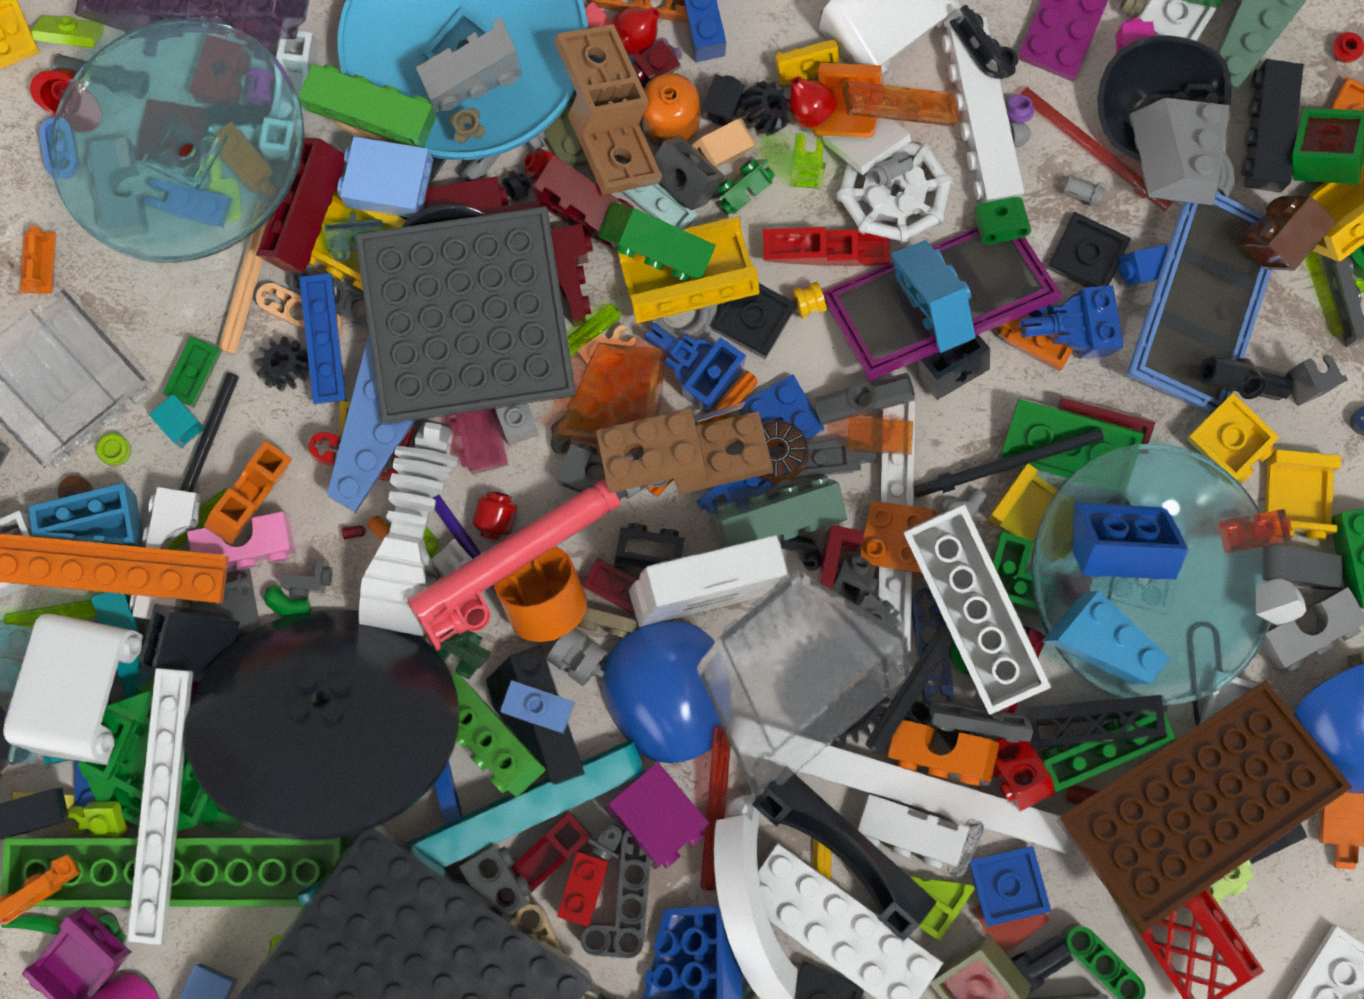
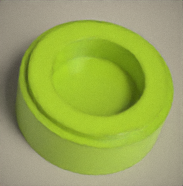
[96,433,131,467]

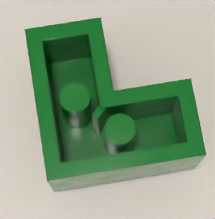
[990,532,1057,616]

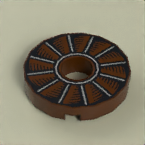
[758,420,809,483]

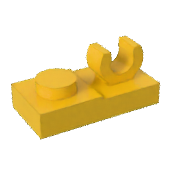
[775,39,839,86]

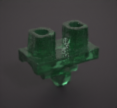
[428,630,492,679]

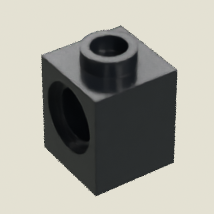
[701,74,745,127]

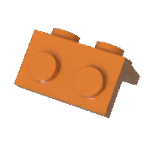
[812,63,885,138]
[860,501,938,579]

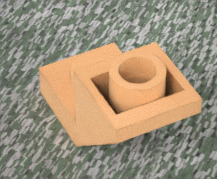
[692,118,757,168]

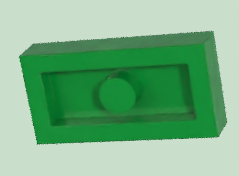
[163,336,222,408]

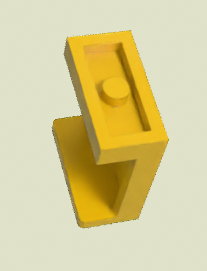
[1263,450,1341,540]
[986,463,1075,564]

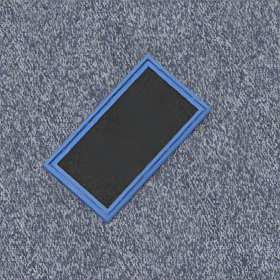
[1127,192,1272,414]

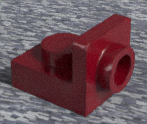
[631,39,680,84]

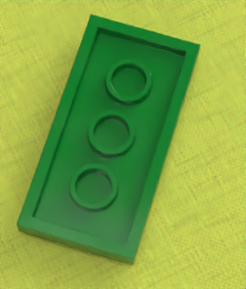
[999,397,1144,494]

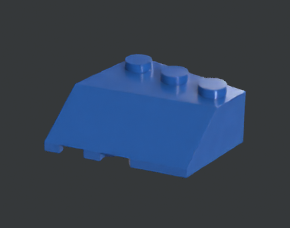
[643,906,742,999]

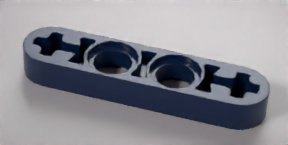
[912,588,954,707]

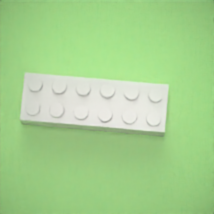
[904,503,1051,715]
[758,841,943,999]

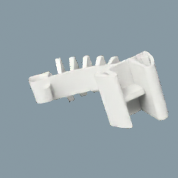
[359,422,459,636]

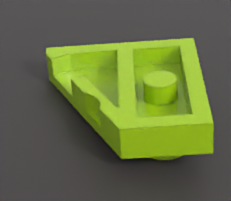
[909,876,975,941]

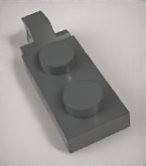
[792,439,877,479]

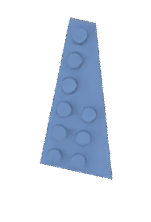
[327,334,416,514]

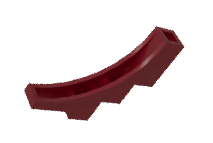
[424,176,593,327]

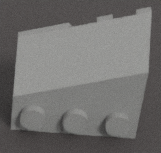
[1129,98,1230,205]

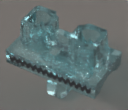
[324,211,383,261]

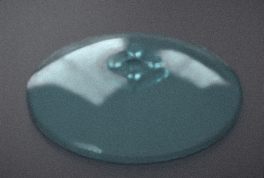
[50,19,304,263]
[1031,443,1274,705]

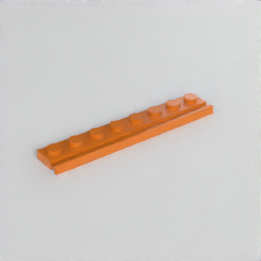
[0,534,229,604]

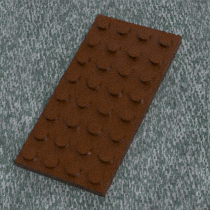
[1057,680,1352,935]

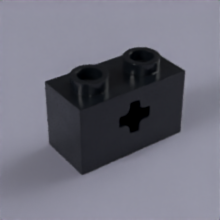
[919,335,990,400]

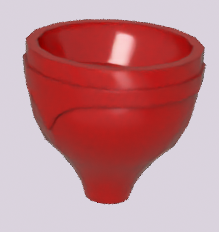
[610,7,660,55]
[789,76,838,129]

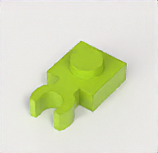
[68,801,127,838]

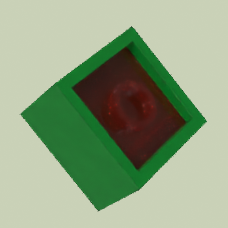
[1292,108,1364,184]

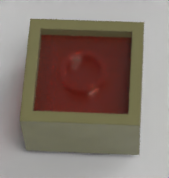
[930,933,1031,999]

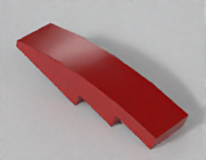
[763,227,890,266]

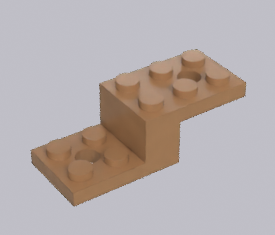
[554,24,663,195]
[596,408,773,495]

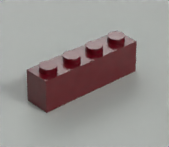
[256,138,345,273]

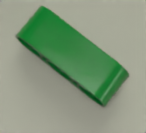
[1060,924,1146,999]

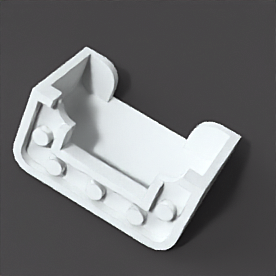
[819,0,962,77]
[4,613,144,765]

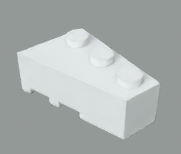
[855,794,969,869]

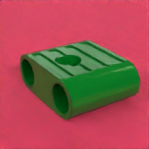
[974,197,1032,244]

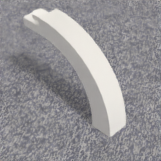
[714,793,798,999]

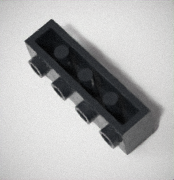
[1241,59,1304,193]

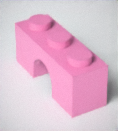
[187,511,296,570]

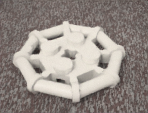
[836,142,954,244]

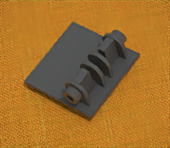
[185,568,260,636]

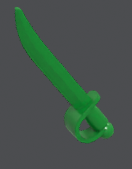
[1,914,126,943]

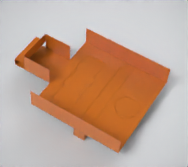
[1318,792,1364,870]

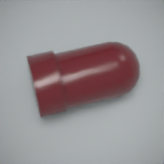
[342,525,366,540]

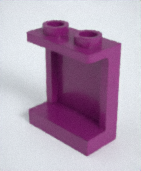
[603,762,709,870]
[22,907,132,999]

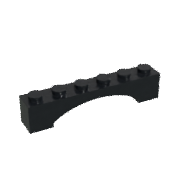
[752,766,937,941]

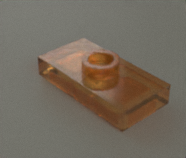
[847,417,913,455]

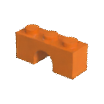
[204,440,292,545]
[888,720,999,786]

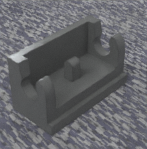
[1287,355,1348,406]

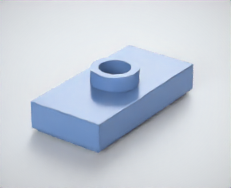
[500,680,575,734]

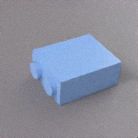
[338,136,433,217]

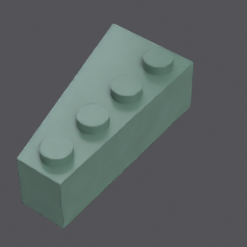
[1216,0,1307,96]
[709,476,848,550]

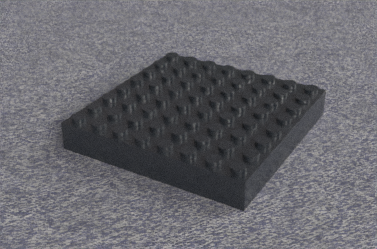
[236,825,593,999]

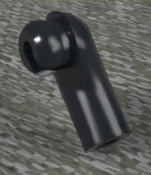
[781,536,822,571]

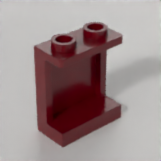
[812,525,864,619]

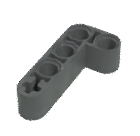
[580,831,651,958]

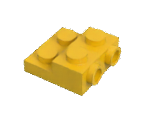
[1186,393,1280,486]

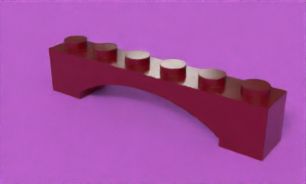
[497,811,592,904]

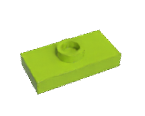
[32,15,104,48]

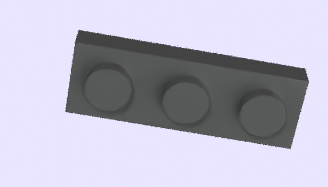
[1322,256,1364,347]
[929,699,1033,743]

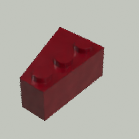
[533,155,634,252]

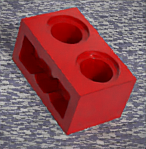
[992,737,1055,812]
[556,851,610,927]

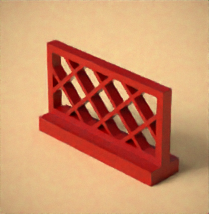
[1139,889,1265,999]

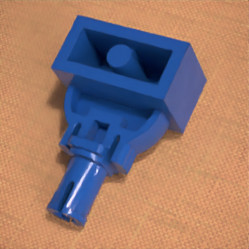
[1019,286,1124,359]
[644,322,746,413]

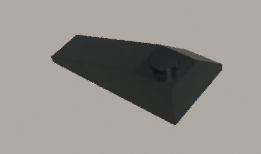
[486,645,585,785]

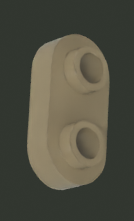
[577,608,638,639]

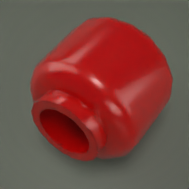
[472,491,517,540]

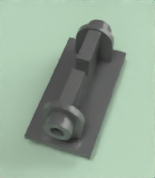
[589,824,623,861]

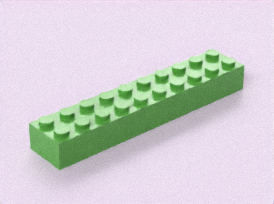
[1,837,347,907]

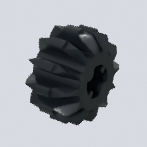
[738,80,792,136]
[255,336,309,391]

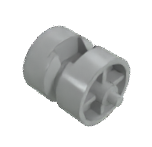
[546,628,608,687]

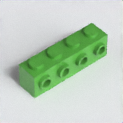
[298,64,437,148]
[452,673,546,798]

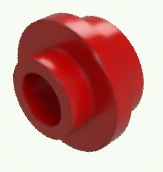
[1332,32,1364,63]

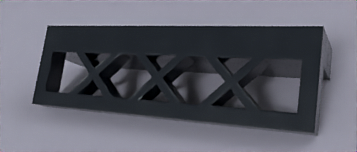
[1028,695,1168,748]

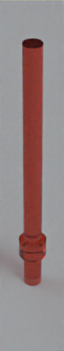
[1020,87,1173,212]

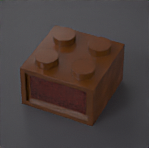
[1239,196,1337,271]

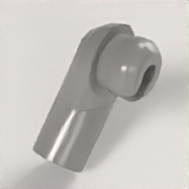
[940,488,988,518]

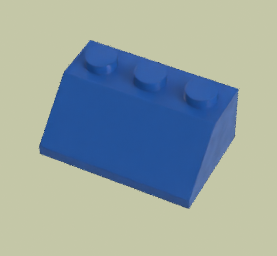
[1073,502,1189,580]

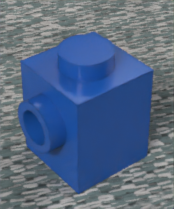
[1118,244,1168,287]

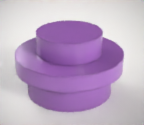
[1005,95,1034,122]

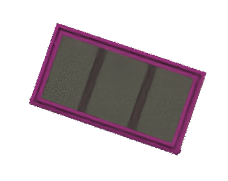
[822,227,1061,381]

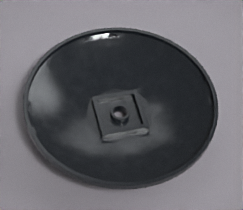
[185,609,459,841]

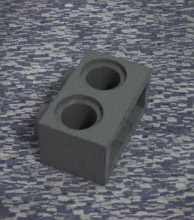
[459,843,532,915]

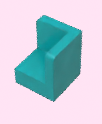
[149,395,205,449]

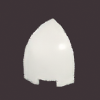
[1256,578,1306,626]

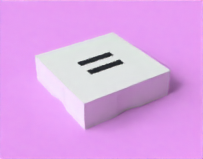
[629,535,788,628]

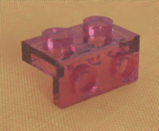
[451,409,509,475]

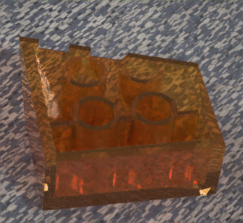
[554,343,666,449]

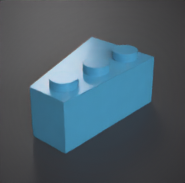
[891,240,976,353]
[28,483,145,547]
[1042,590,1171,684]

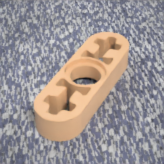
[256,283,343,336]

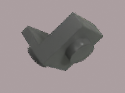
[280,558,333,598]

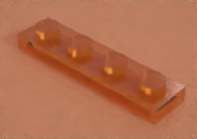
[841,80,960,126]

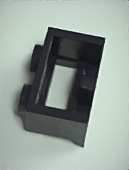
[614,523,685,572]

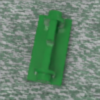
[711,158,775,216]

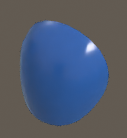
[601,621,732,763]
[1294,664,1364,794]

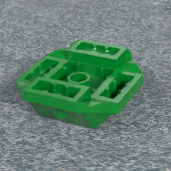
[78,688,211,831]

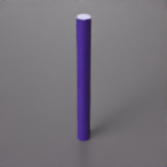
[433,495,496,594]

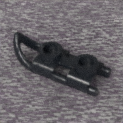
[949,5,1015,79]

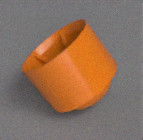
[494,546,587,642]

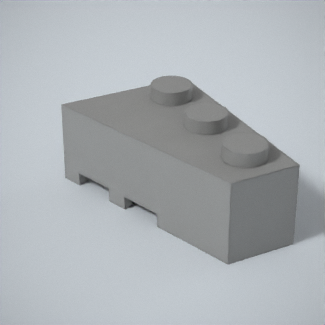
[416,17,522,112]

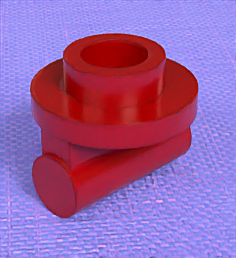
[523,148,556,181]

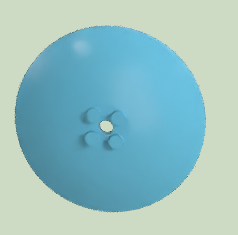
[338,0,588,160]

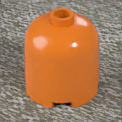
[640,73,701,146]

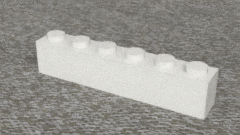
[942,17,1024,204]

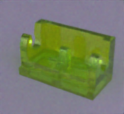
[789,133,826,189]

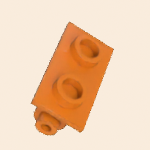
[20,226,56,294]

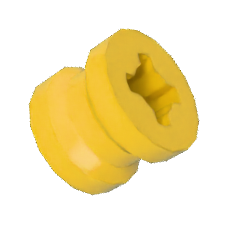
[792,281,826,319]

